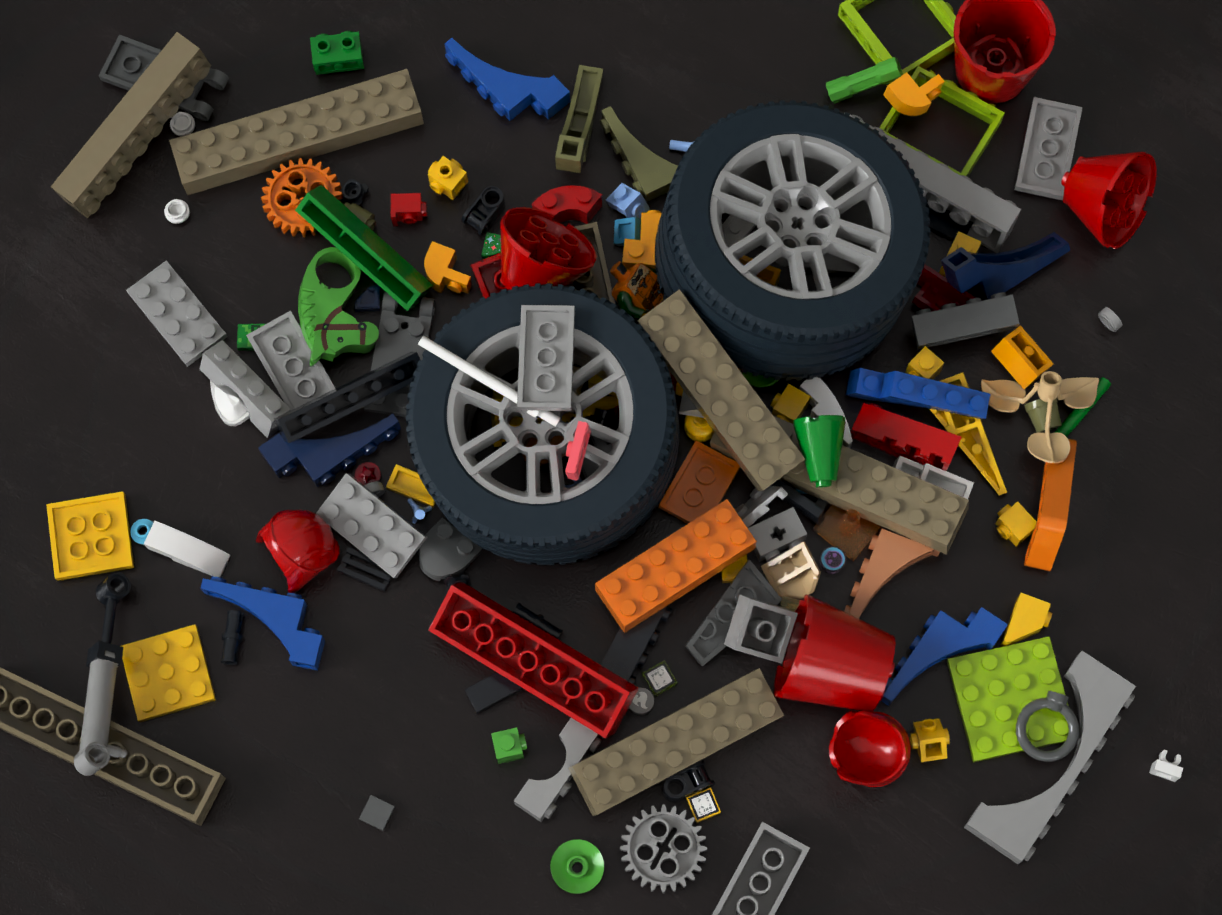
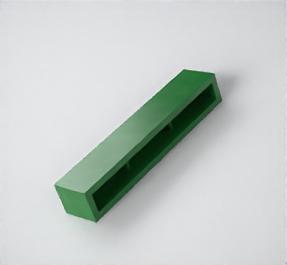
[295,185,433,311]

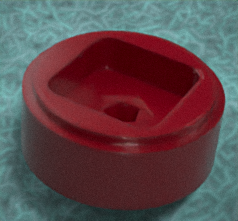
[355,462,382,485]

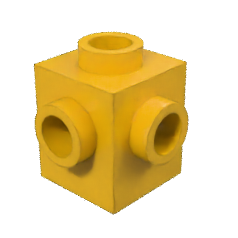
[428,156,468,200]
[910,719,950,762]

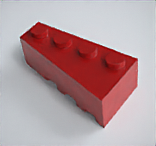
[851,403,962,471]

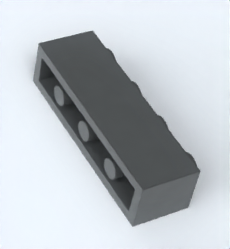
[911,292,1020,350]

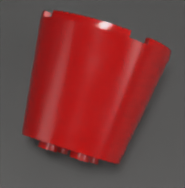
[954,0,1056,103]
[773,594,896,712]

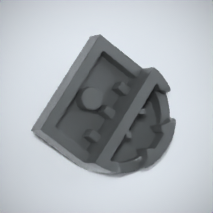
[418,518,482,581]

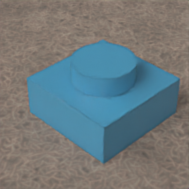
[614,217,641,246]

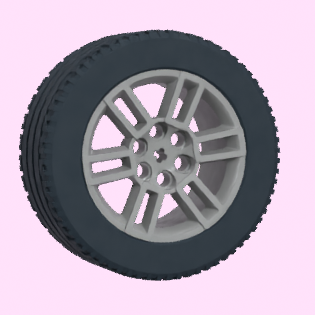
[655,100,930,381]
[406,283,680,565]

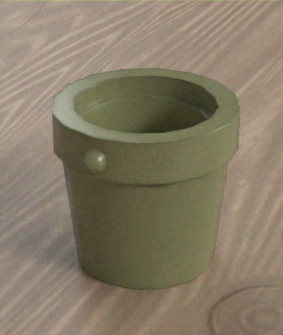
[1024,398,1062,433]

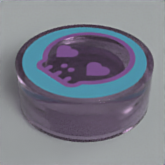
[819,546,846,574]

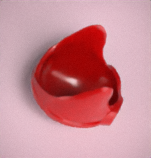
[256,510,339,593]
[829,710,911,787]

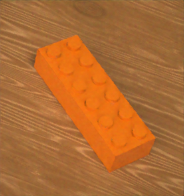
[595,499,757,633]

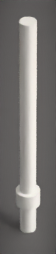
[418,335,561,427]

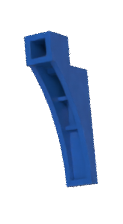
[445,38,570,121]
[846,368,990,419]
[201,577,325,671]
[881,607,1008,706]

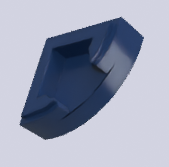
[354,285,380,312]

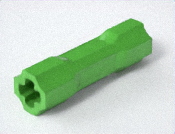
[826,57,903,103]

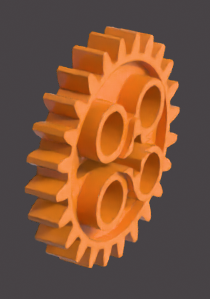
[261,158,343,237]

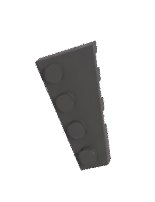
[685,559,782,666]

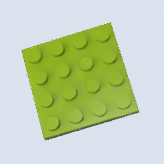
[947,637,1069,763]

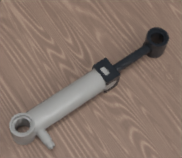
[74,572,131,776]

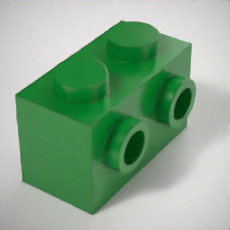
[310,31,364,75]

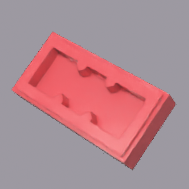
[565,421,591,481]

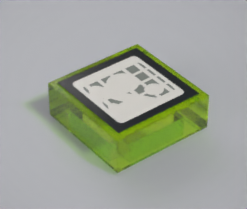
[642,660,678,697]

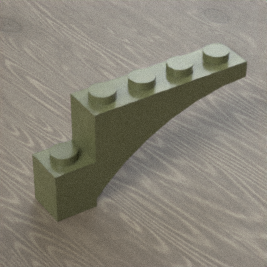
[555,65,603,173]
[600,106,678,202]

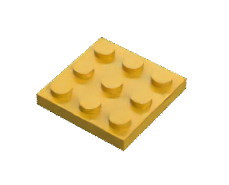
[46,491,134,581]
[122,624,216,722]

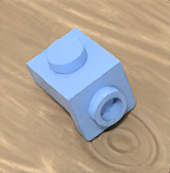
[605,183,650,219]

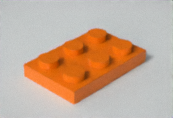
[659,441,740,523]

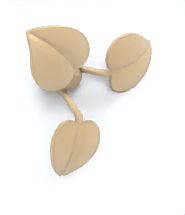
[981,371,1099,464]

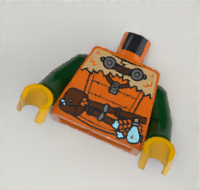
[610,261,664,321]

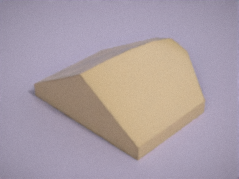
[761,541,821,599]

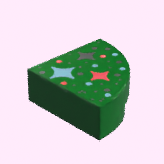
[481,232,501,258]

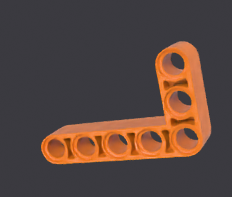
[1024,438,1077,571]

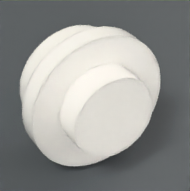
[170,112,195,136]
[164,199,190,224]

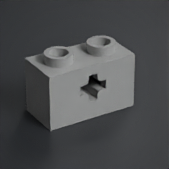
[748,507,807,562]

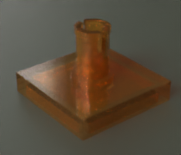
[813,505,882,562]

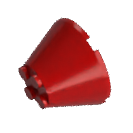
[1061,152,1157,249]
[500,207,597,290]

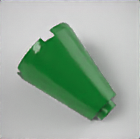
[793,415,846,488]

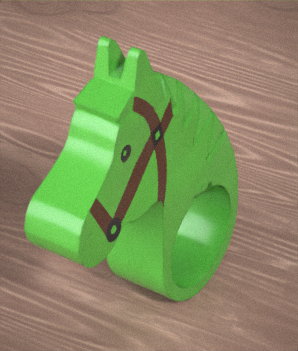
[298,247,379,367]

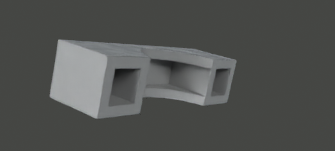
[200,340,291,438]
[514,718,602,822]

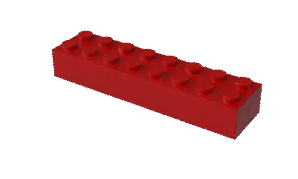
[428,582,639,739]

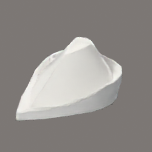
[210,380,250,427]

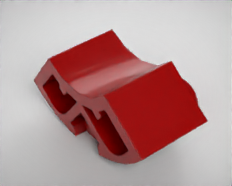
[532,185,602,224]

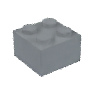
[724,595,798,664]

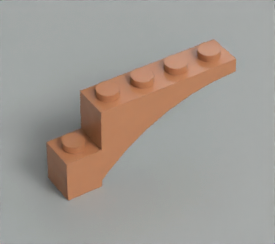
[844,529,940,619]

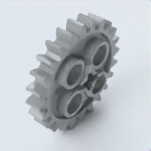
[620,804,707,893]

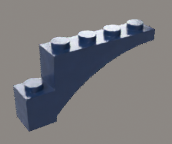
[941,232,1070,300]
[258,414,401,487]

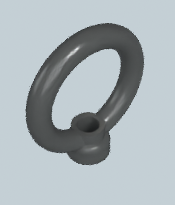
[1016,691,1079,762]

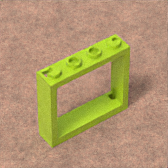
[838,0,956,83]
[880,66,1005,177]

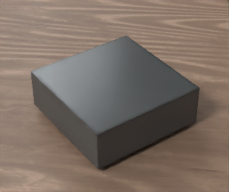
[359,795,395,831]

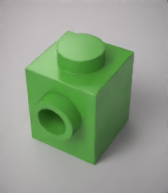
[491,727,527,764]

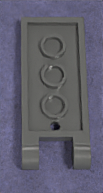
[99,35,229,121]
[363,292,436,417]

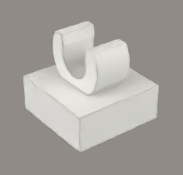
[1149,749,1183,782]

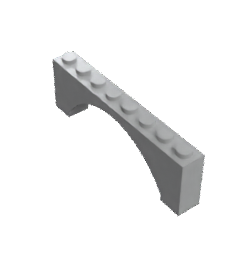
[964,651,1136,864]

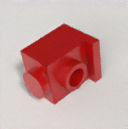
[391,193,427,226]

